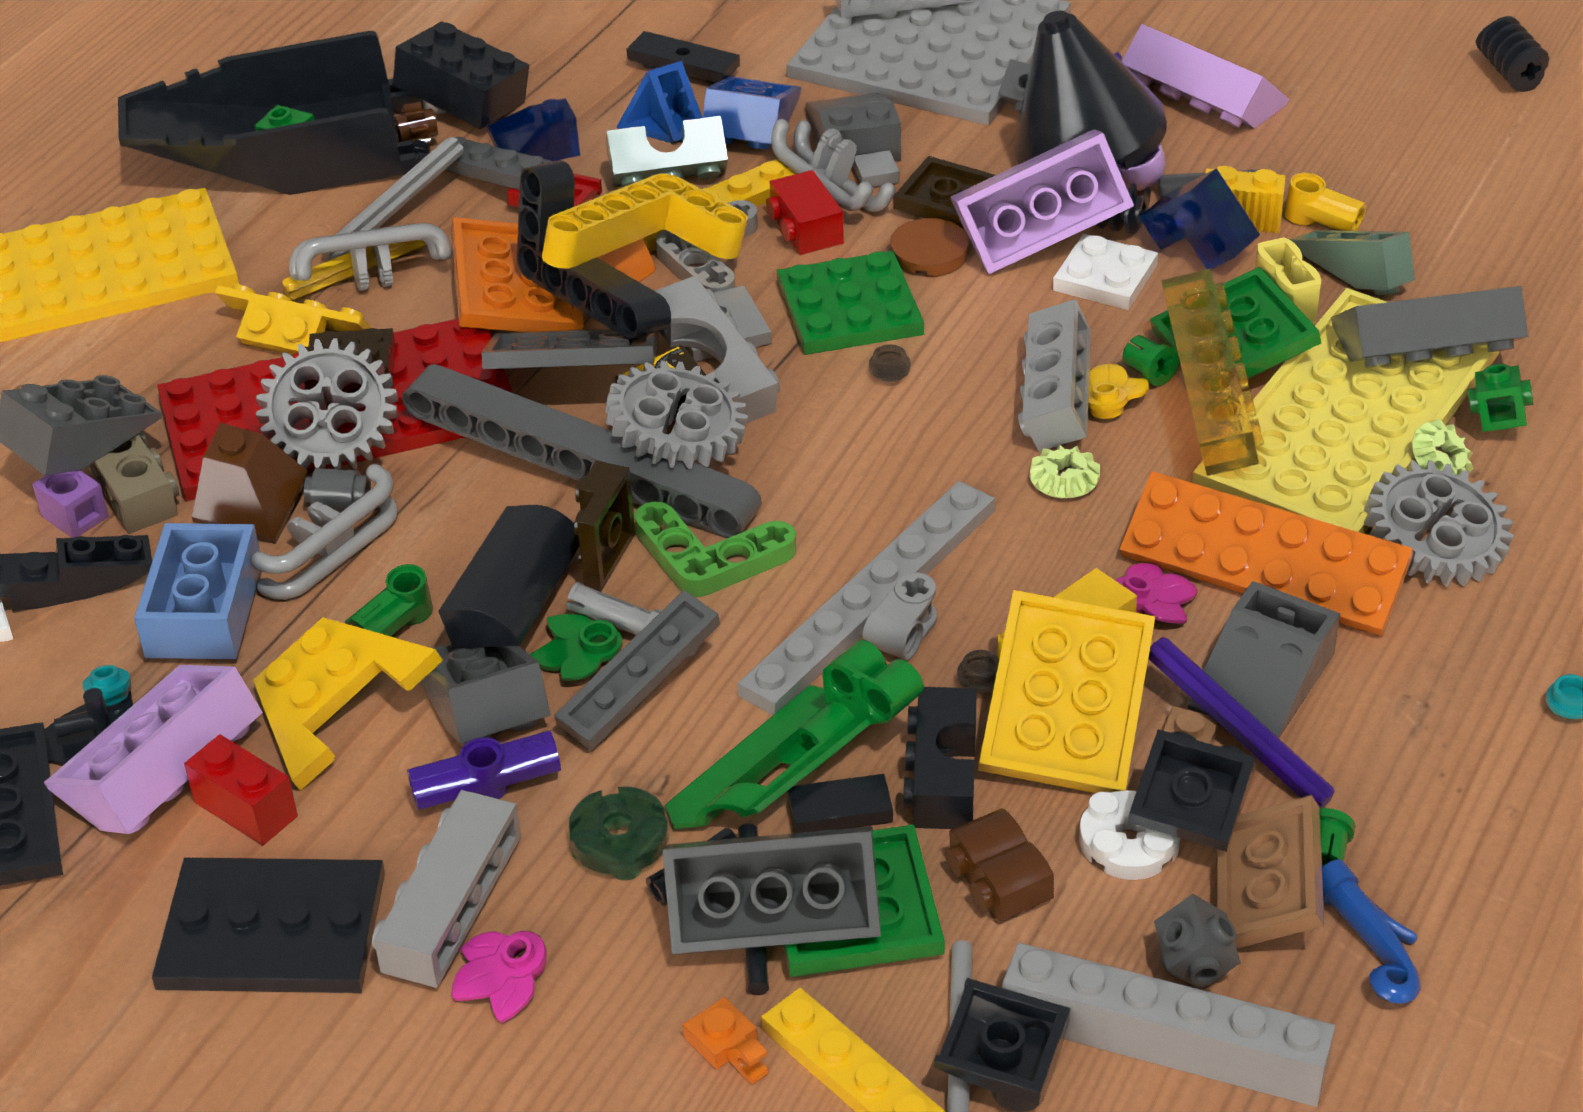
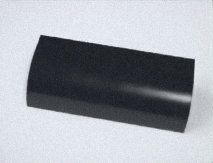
[438,505,580,649]

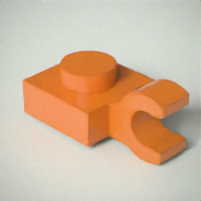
[682,997,769,1084]

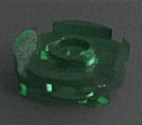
[569,787,669,881]

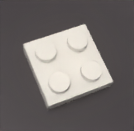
[1053,233,1158,311]

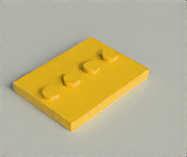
[978,590,1155,793]

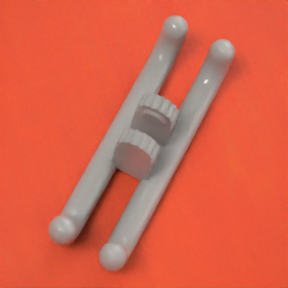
[771,119,895,212]
[289,223,453,291]
[251,464,398,600]

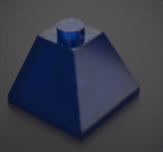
[487,98,580,161]

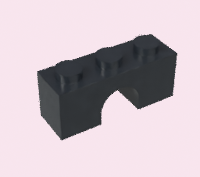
[903,687,977,829]

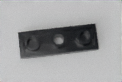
[627,31,740,84]

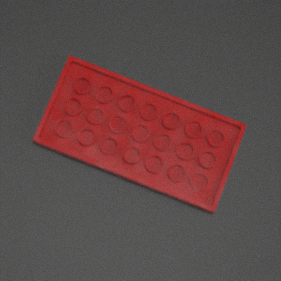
[157,317,514,502]

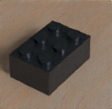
[392,21,530,129]

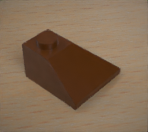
[192,423,308,544]

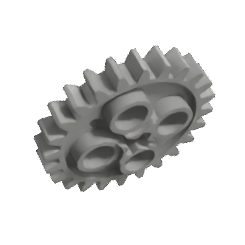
[256,338,399,470]
[605,361,748,469]
[1364,460,1514,586]

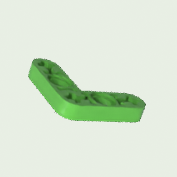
[635,502,796,597]

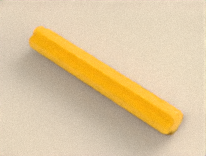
[282,240,426,301]

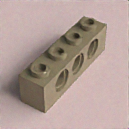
[87,431,180,534]

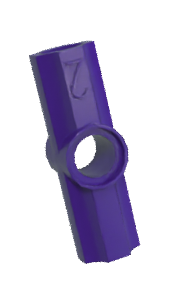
[407,731,561,810]

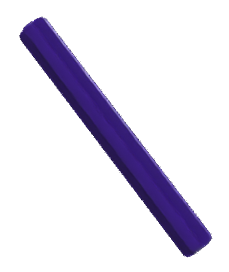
[1148,637,1335,808]

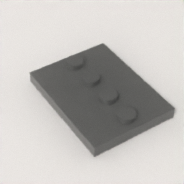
[482,329,659,369]

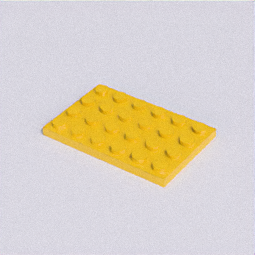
[0,187,239,342]

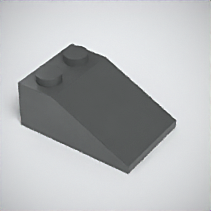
[806,93,901,168]
[420,642,550,744]

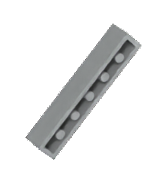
[1003,942,1336,1107]

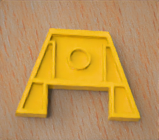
[253,617,443,791]

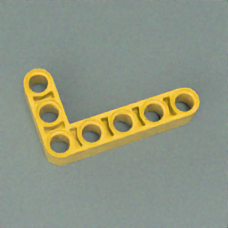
[542,174,748,269]

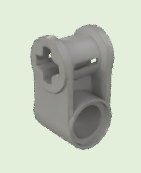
[862,572,937,661]

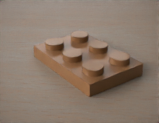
[1217,795,1324,948]

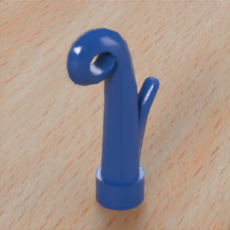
[1322,859,1421,1005]

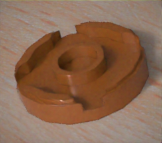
[890,218,969,277]

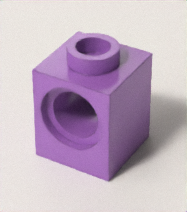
[32,470,109,538]

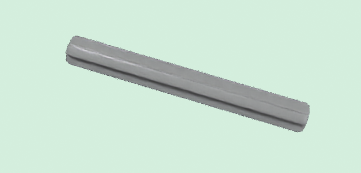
[322,137,464,261]

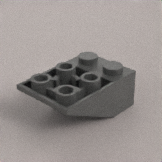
[0,375,162,475]
[1187,581,1340,738]

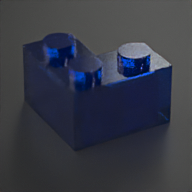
[1139,168,1260,270]

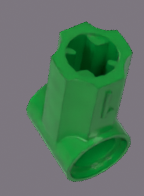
[345,564,433,636]

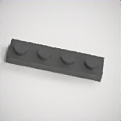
[445,137,554,190]
[554,590,720,751]

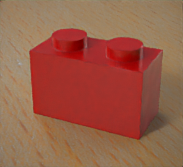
[766,170,844,255]
[184,734,298,846]

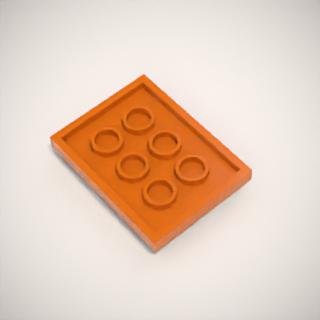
[451,217,584,332]

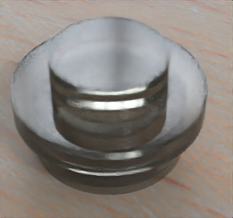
[869,344,911,382]
[957,650,999,694]

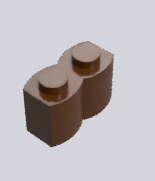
[946,808,1054,922]

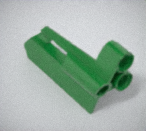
[665,639,924,829]

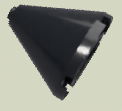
[1014,10,1167,170]

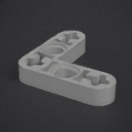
[656,200,758,292]

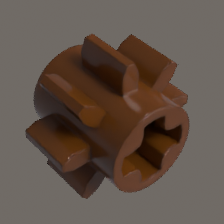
[394,101,438,147]

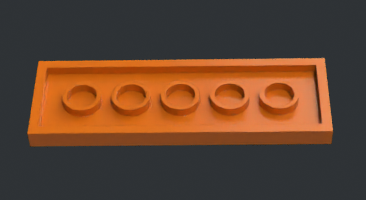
[1119,471,1413,637]

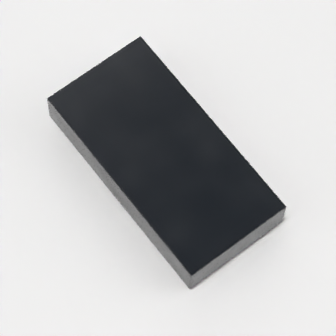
[787,774,893,833]

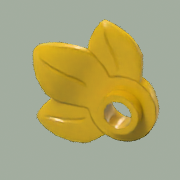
[1088,363,1149,419]

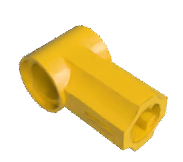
[1284,173,1367,231]

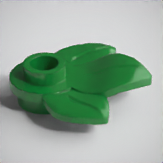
[530,614,622,681]

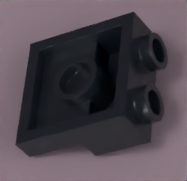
[1128,729,1256,852]

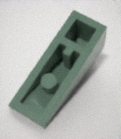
[1290,230,1415,295]

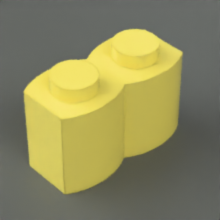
[1255,237,1321,324]

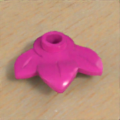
[1115,563,1198,624]
[451,931,547,1023]

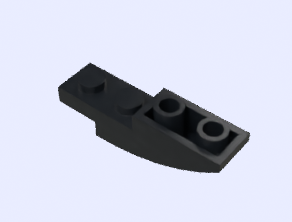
[0,535,152,610]

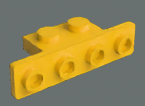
[215,284,372,354]

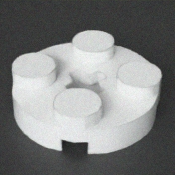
[1079,790,1181,880]

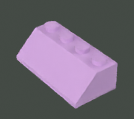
[1121,24,1289,128]
[950,129,1134,274]
[44,665,263,834]

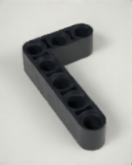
[517,160,671,339]

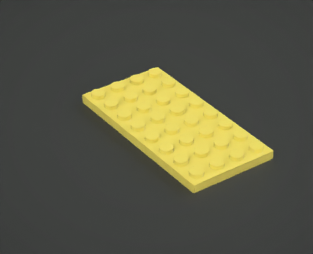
[1192,288,1499,534]

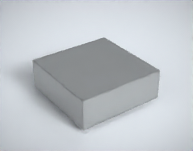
[853,150,899,187]

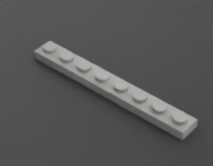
[737,481,995,715]

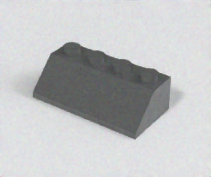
[1331,286,1528,368]
[662,826,881,954]

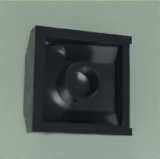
[934,978,1071,1112]

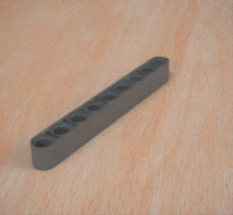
[402,364,762,538]

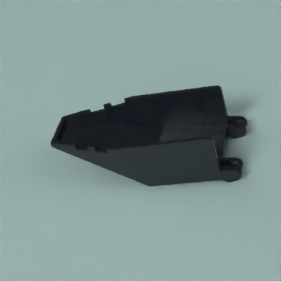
[118,31,430,195]

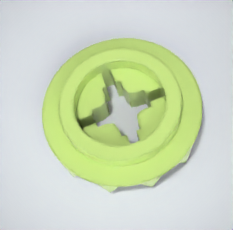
[1412,419,1474,476]
[1030,444,1100,498]

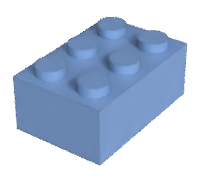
[134,523,261,659]

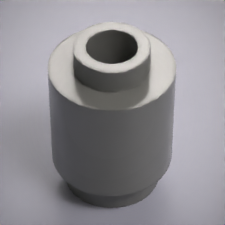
[304,468,371,513]

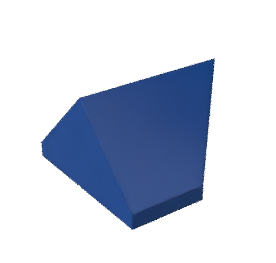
[616,61,702,143]

